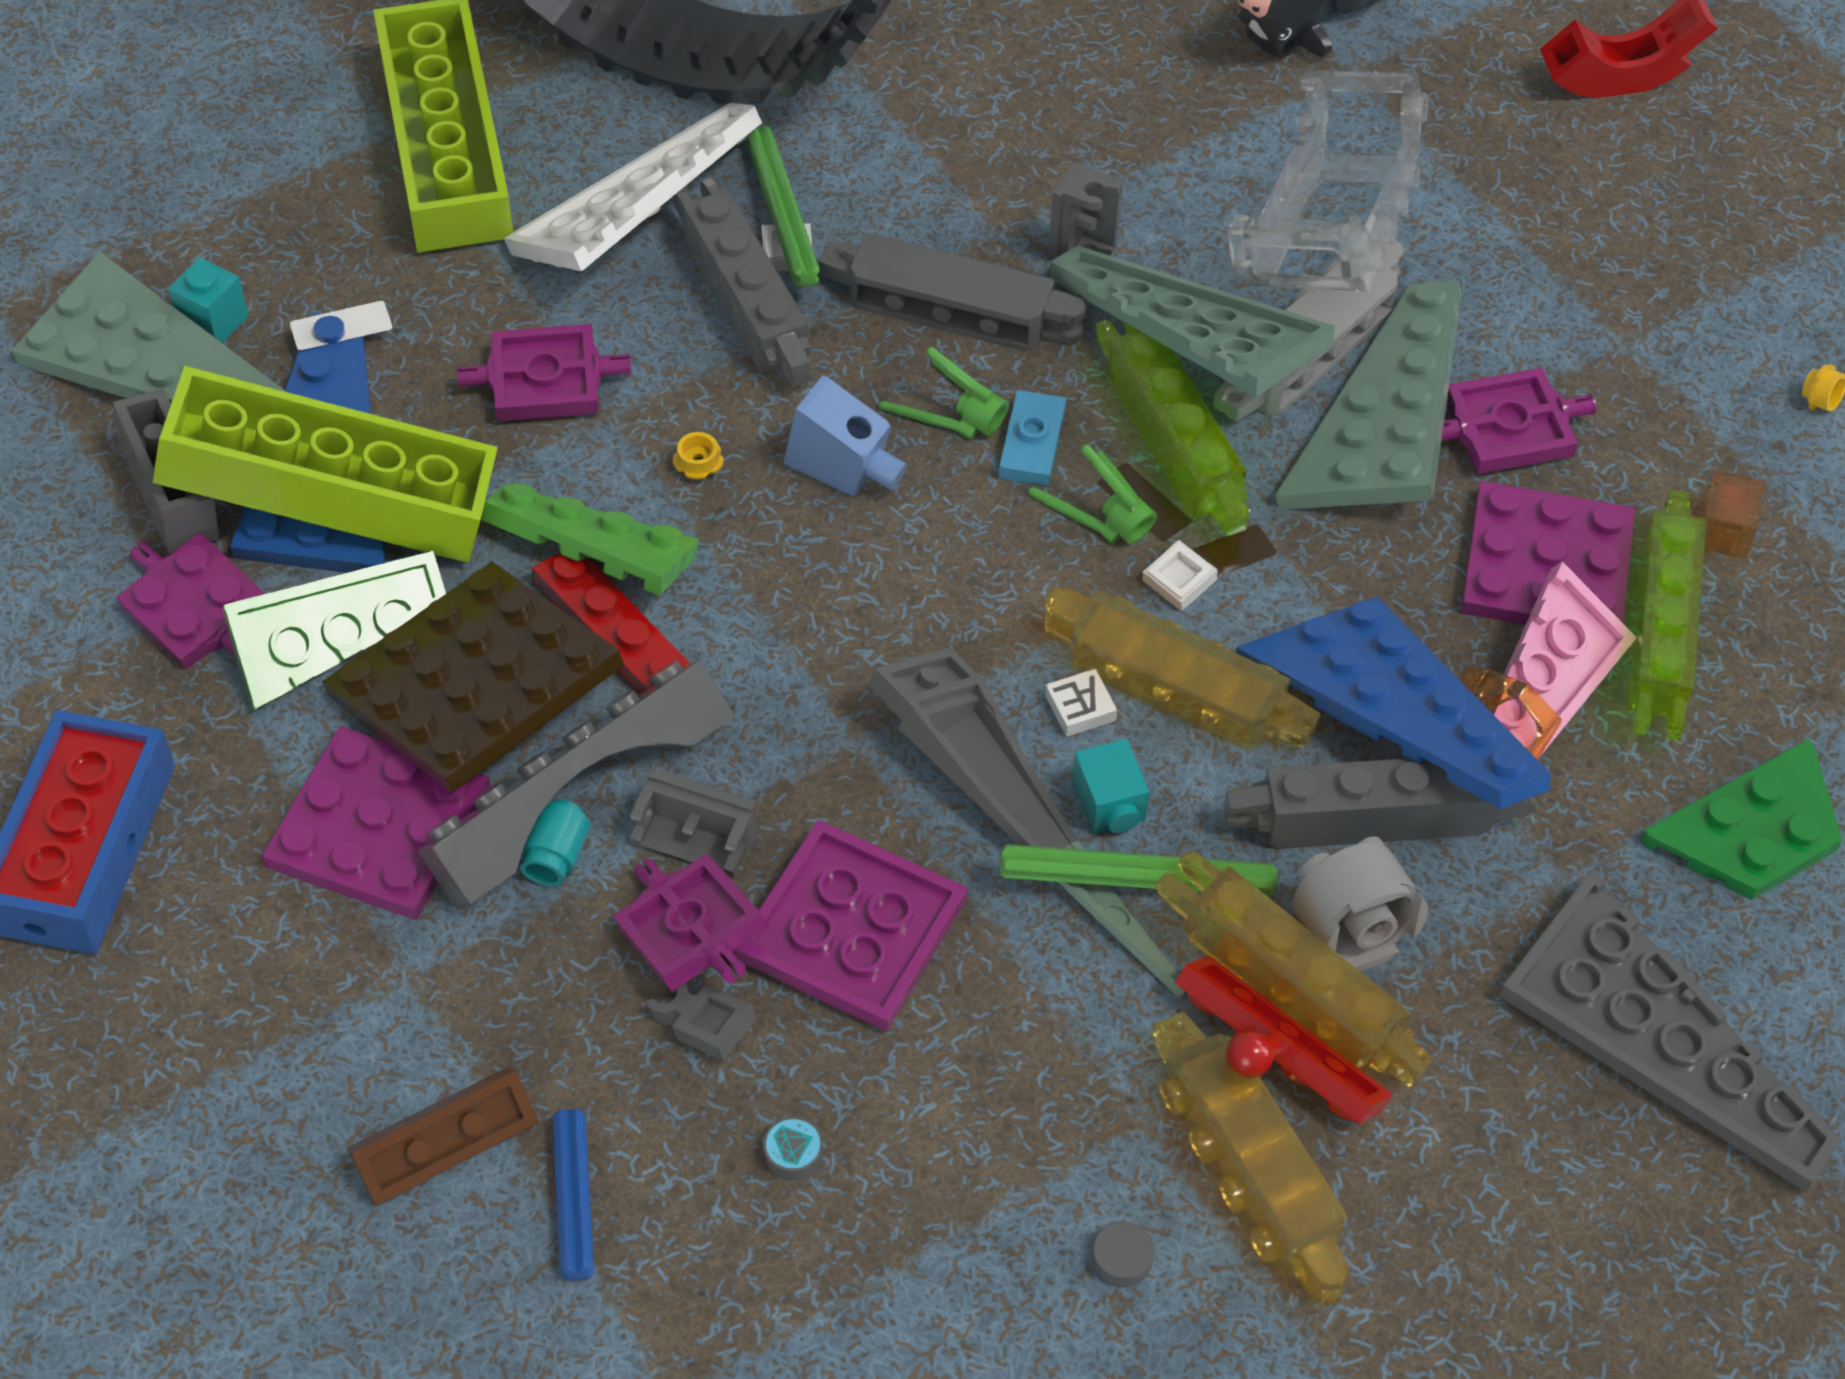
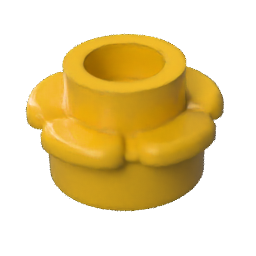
[1802,364,1845,412]
[673,432,724,480]

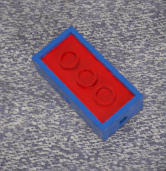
[0,710,175,955]

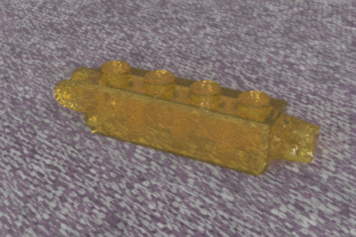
[1042,586,1320,750]
[1155,850,1432,1087]
[1152,1012,1350,1308]

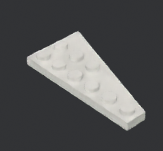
[504,103,762,271]

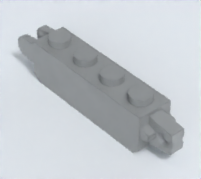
[1213,239,1406,422]

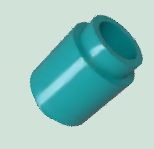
[520,799,591,887]

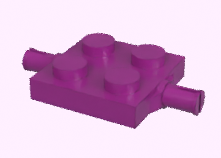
[457,324,632,421]
[1441,368,1596,474]
[116,532,265,670]
[612,853,768,992]

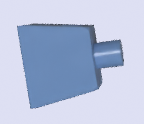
[783,375,907,496]

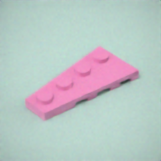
[1488,562,1637,760]

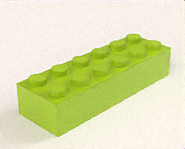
[373,0,514,253]
[152,365,498,563]

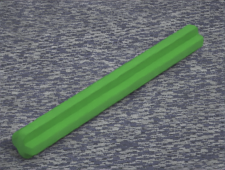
[747,125,820,288]
[999,844,1278,897]

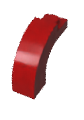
[1539,0,1718,98]

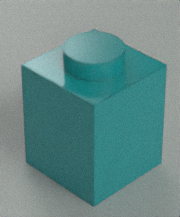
[167,257,249,343]
[1072,739,1150,835]

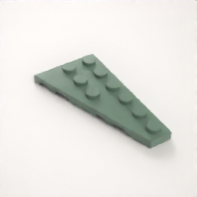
[1050,246,1335,398]

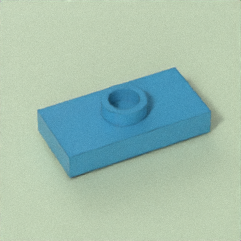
[998,390,1067,486]

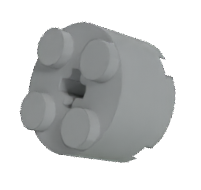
[1293,836,1428,973]

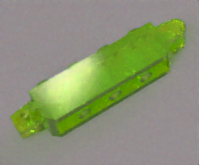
[1096,320,1249,536]
[1626,489,1706,741]

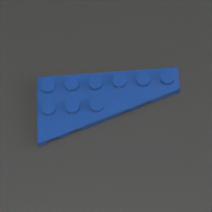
[230,312,385,573]
[1236,596,1550,809]

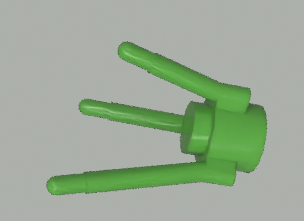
[878,347,1009,440]
[1028,444,1157,544]

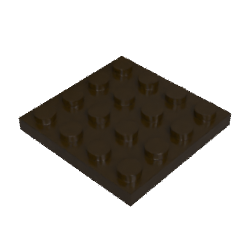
[322,561,624,794]

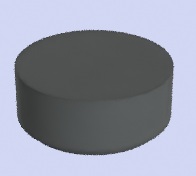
[1092,1221,1154,1287]

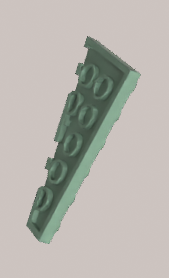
[12,252,285,404]
[1275,280,1462,510]

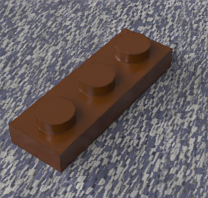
[347,1066,539,1206]

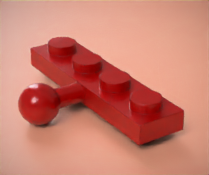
[532,552,690,694]
[1175,955,1394,1125]

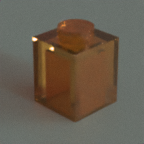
[1694,469,1765,559]

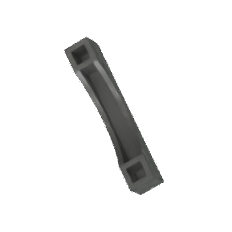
[417,660,735,907]

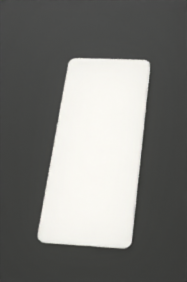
[290,301,392,350]

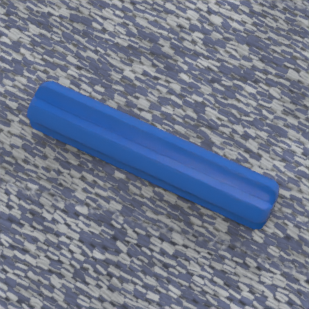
[552,1108,594,1281]

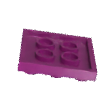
[1460,481,1635,625]
[261,726,491,921]
[734,819,968,1032]

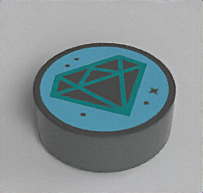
[763,1117,823,1180]

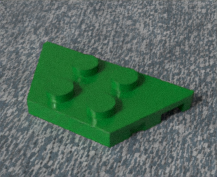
[1640,739,1842,900]

